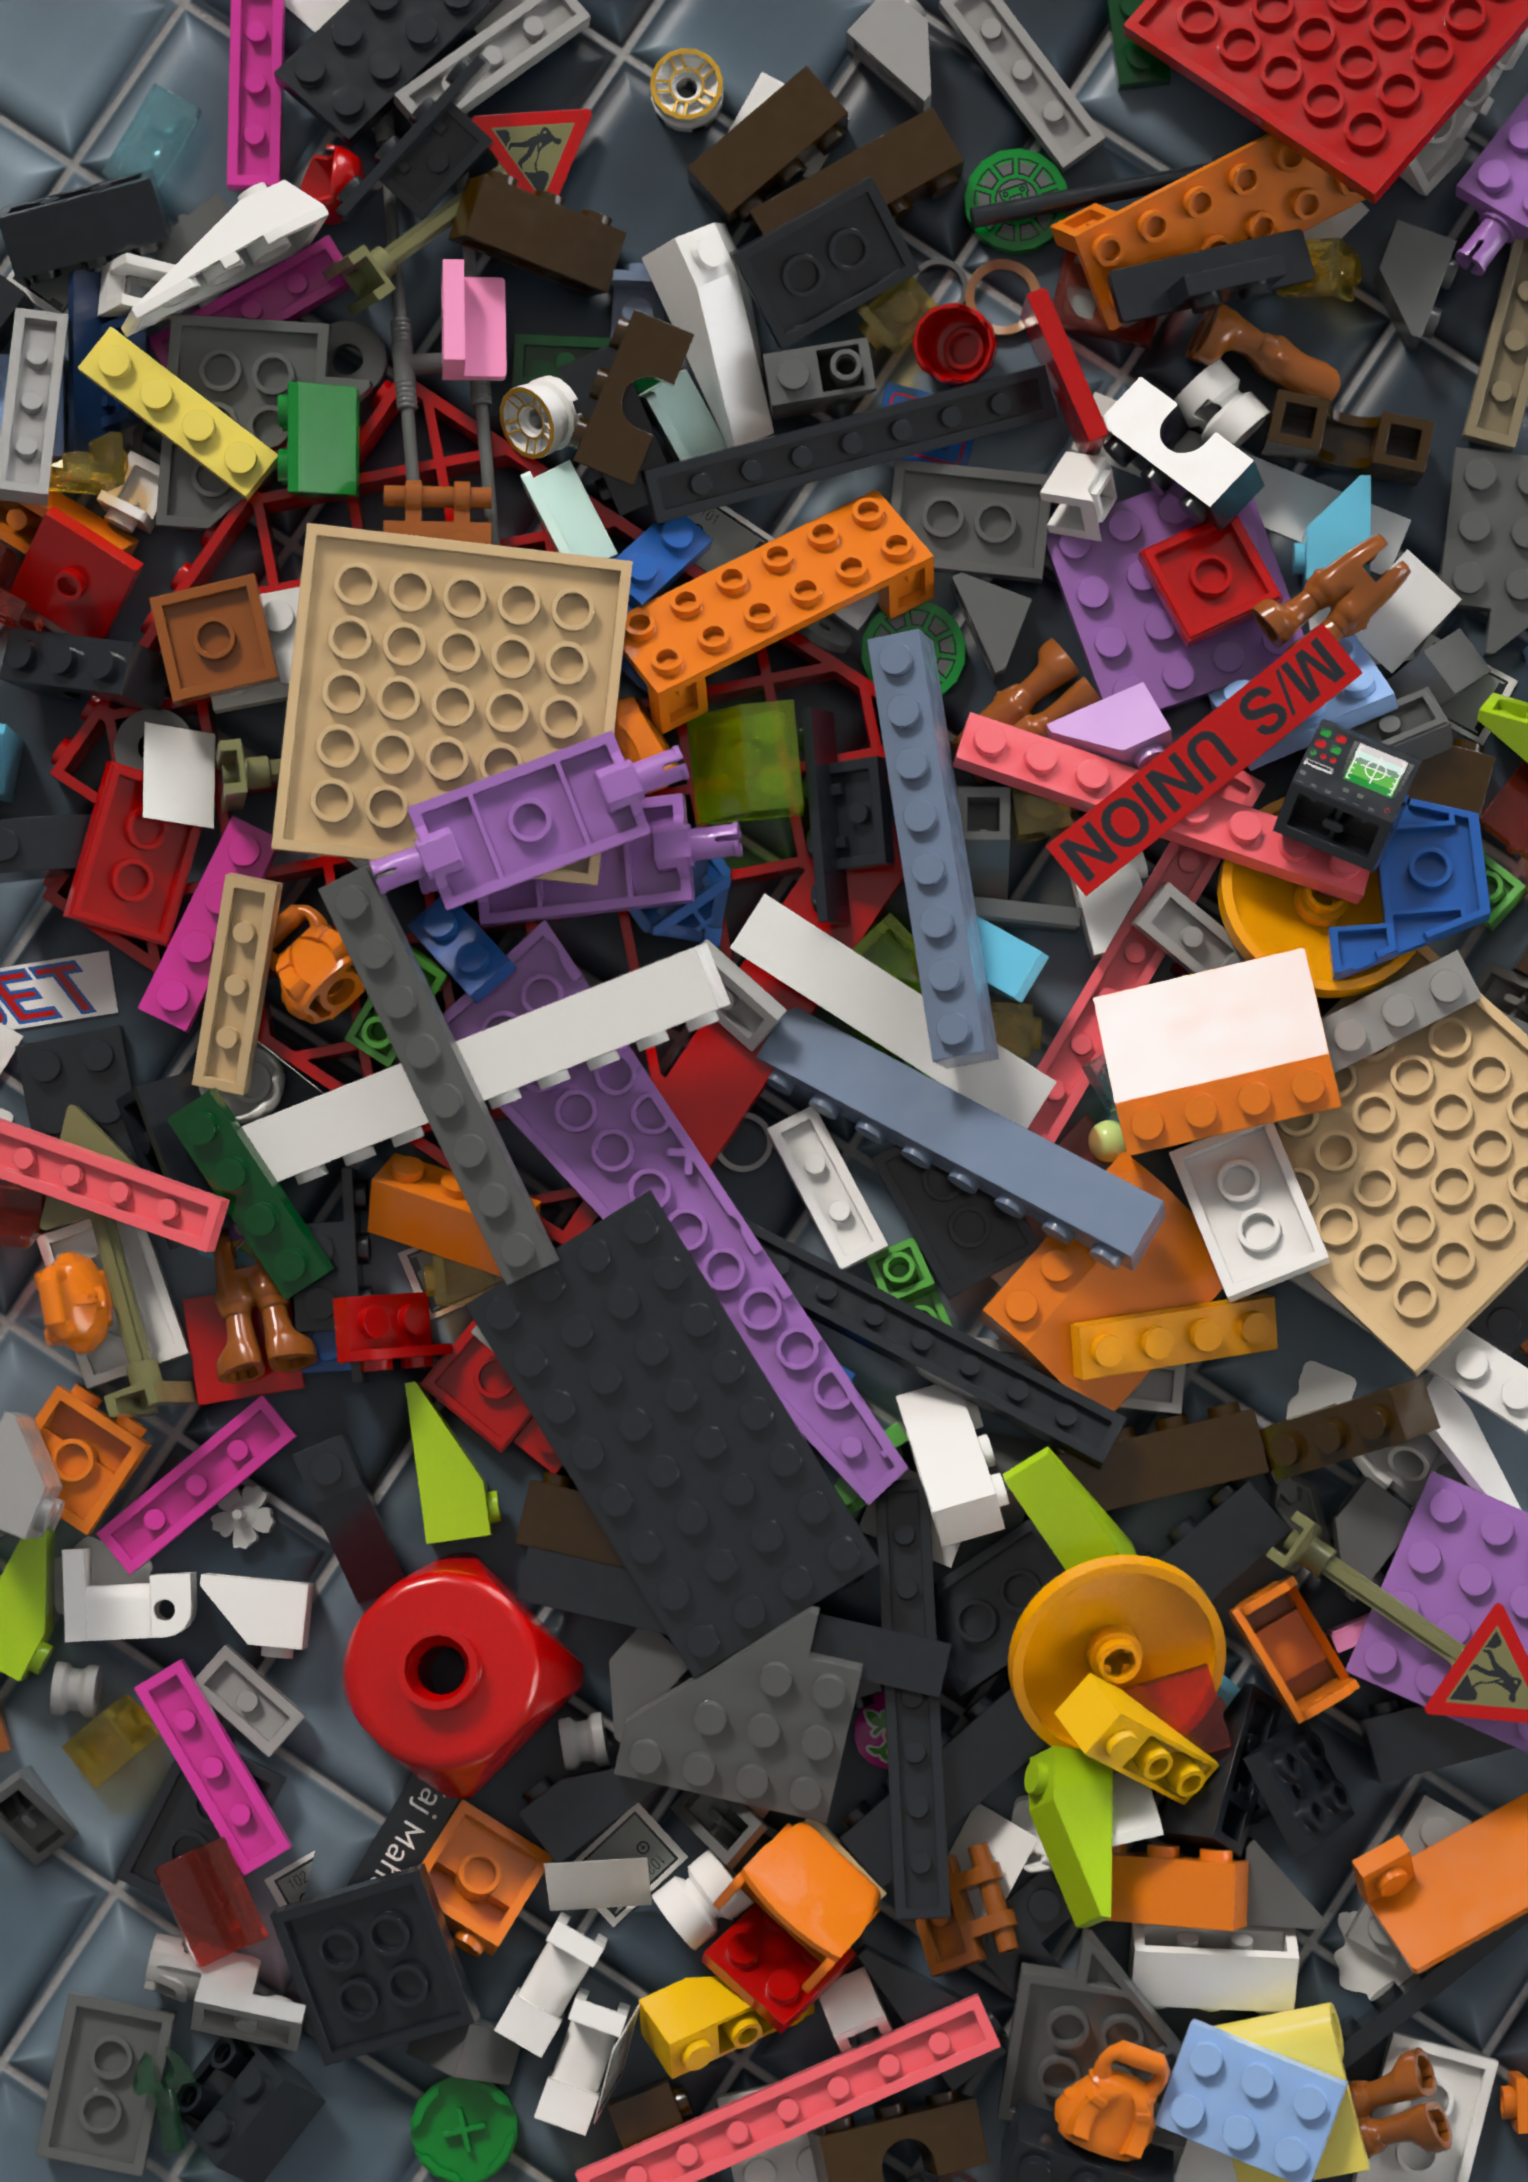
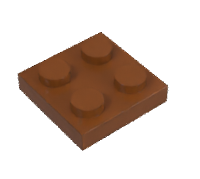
[149,573,281,705]

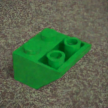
[277,382,359,498]

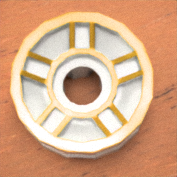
[650,48,724,132]
[500,375,583,459]

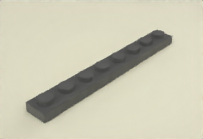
[318,865,560,1285]

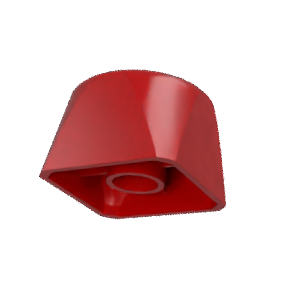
[341,1552,583,1799]

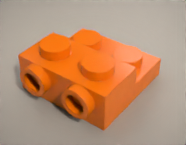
[35,1382,153,1535]
[422,1799,553,1957]

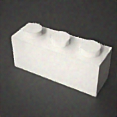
[896,1384,1009,1547]
[1128,1923,1299,2014]

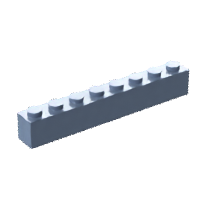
[867,629,999,1069]
[756,1007,1166,1272]

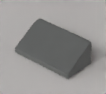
[1350,687,1453,760]

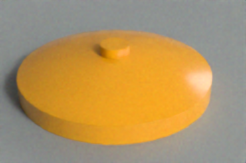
[1217,797,1417,998]
[1008,1555,1226,1750]

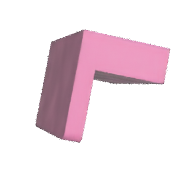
[441,259,507,381]

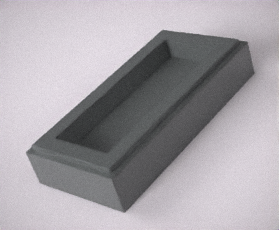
[974,896,1081,934]

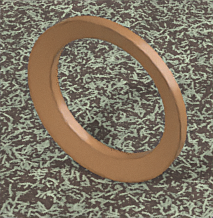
[965,259,1040,336]

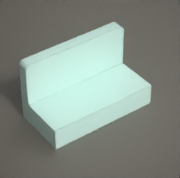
[638,369,727,462]
[520,460,618,559]

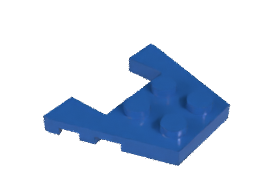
[1327,798,1491,980]

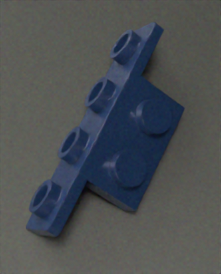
[68,269,150,484]

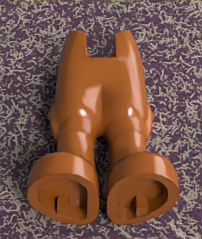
[1185,304,1341,402]
[1251,534,1411,654]
[950,638,1102,785]
[214,1230,318,1384]
[1347,2047,1452,2159]

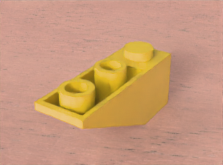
[1054,1673,1220,1805]
[638,1976,815,2079]

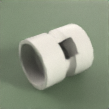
[1174,359,1271,448]
[652,1849,754,1951]

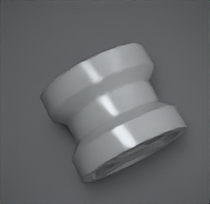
[50,1661,103,1719]
[558,1712,610,1772]

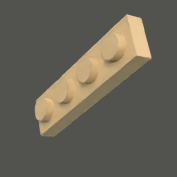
[192,872,283,1096]

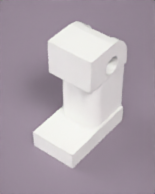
[62,1547,198,1642]
[494,1911,608,2058]
[534,1988,630,2136]

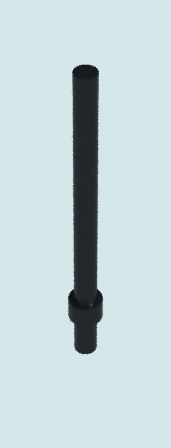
[970,153,1229,229]

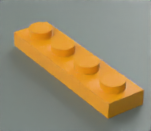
[1070,1293,1278,1380]

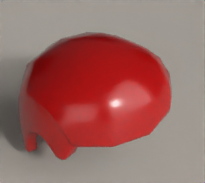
[300,144,365,225]
[912,303,999,387]

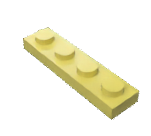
[77,326,278,501]

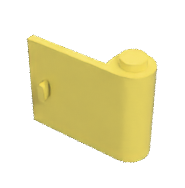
[1214,2002,1370,2182]

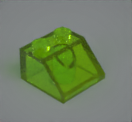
[688,699,804,825]

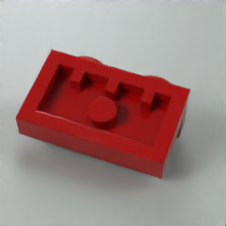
[332,1292,452,1372]

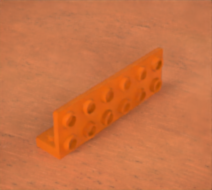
[1050,133,1365,330]
[623,490,935,734]
[1352,1792,1528,1974]

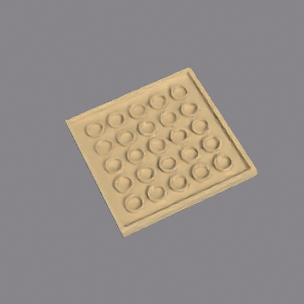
[271,523,633,886]
[1273,945,1528,1377]

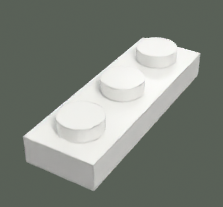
[766,1106,888,1270]

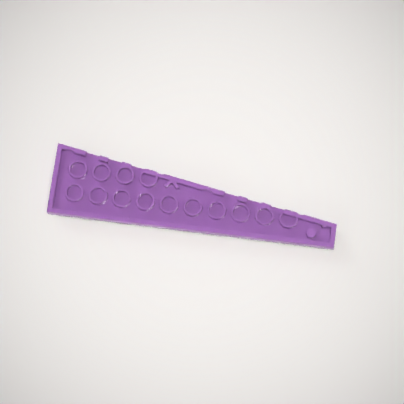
[443,920,908,1505]

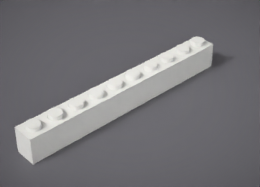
[241,943,731,1185]

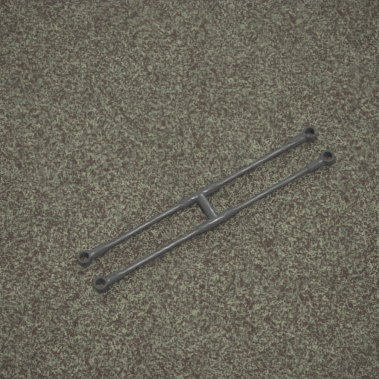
[374,105,500,546]

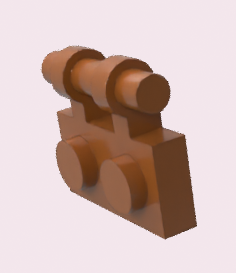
[383,480,492,544]
[915,1842,1020,1977]

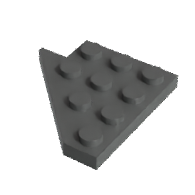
[155,314,373,531]
[1439,447,1528,657]
[614,1606,863,1823]
[997,1929,1187,2147]

